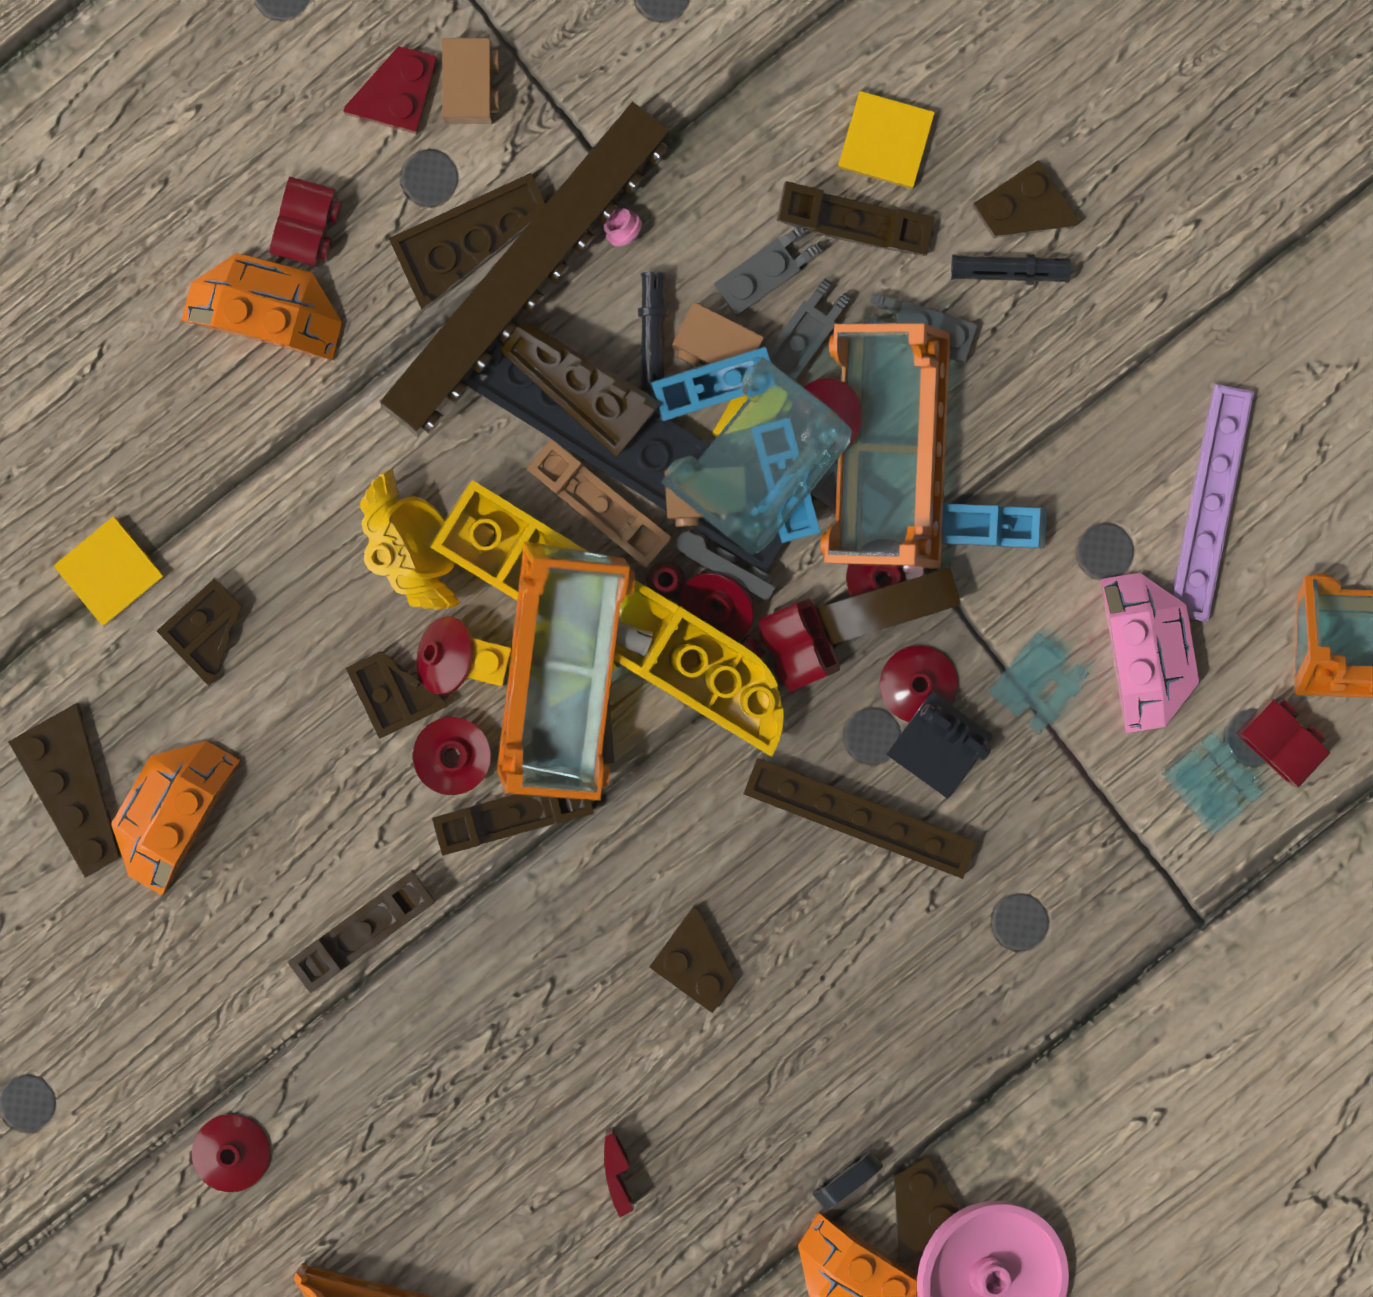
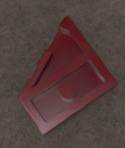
[343,46,438,134]

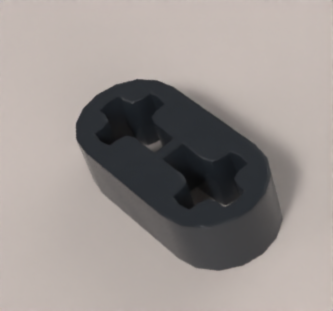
[813,1149,883,1210]

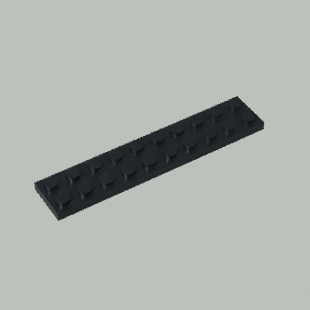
[465,340,784,572]

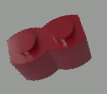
[269,176,342,268]
[759,598,840,692]
[1236,699,1330,788]

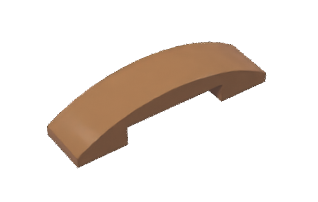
[526,439,672,568]

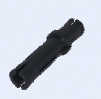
[951,253,1071,285]
[638,272,669,391]

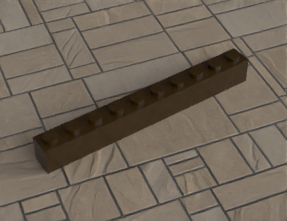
[380,101,669,437]

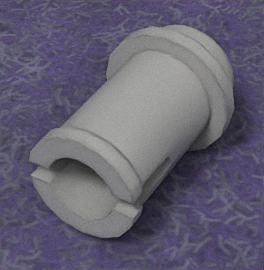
[616,616,653,656]

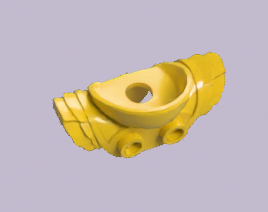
[359,469,461,610]

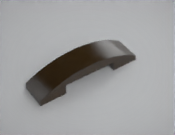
[777,181,935,256]
[816,567,962,644]
[432,777,594,856]
[288,870,436,993]

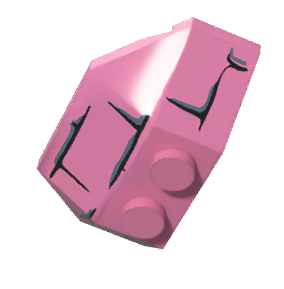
[1100,573,1199,733]

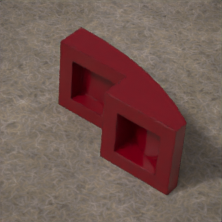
[604,1127,634,1218]

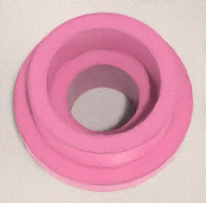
[604,208,642,246]

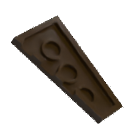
[389,173,545,311]
[500,320,661,457]
[8,703,122,878]

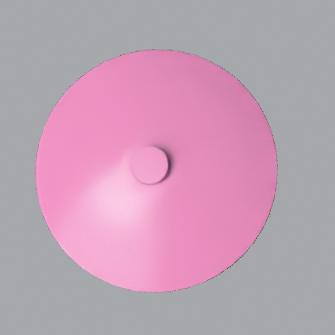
[917,1201,1069,1297]

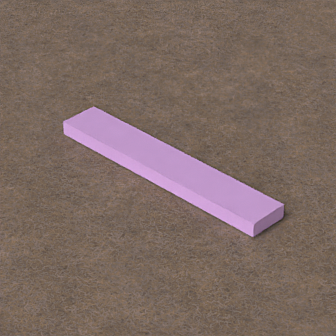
[1172,384,1254,622]

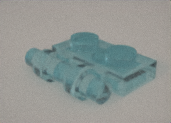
[987,632,1089,734]
[1161,732,1263,835]

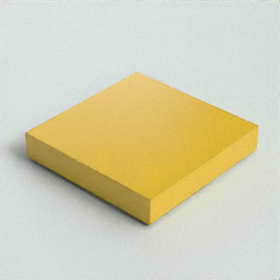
[838,91,935,189]
[53,516,165,626]

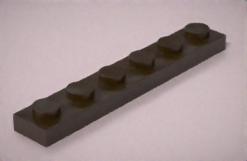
[743,757,977,879]

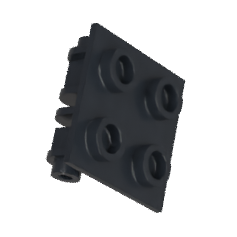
[886,691,993,799]

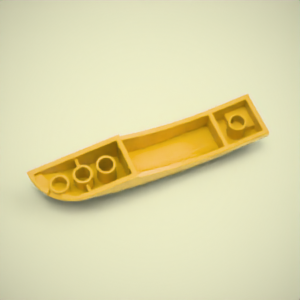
[429,480,784,757]

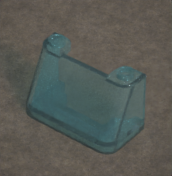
[661,357,852,554]

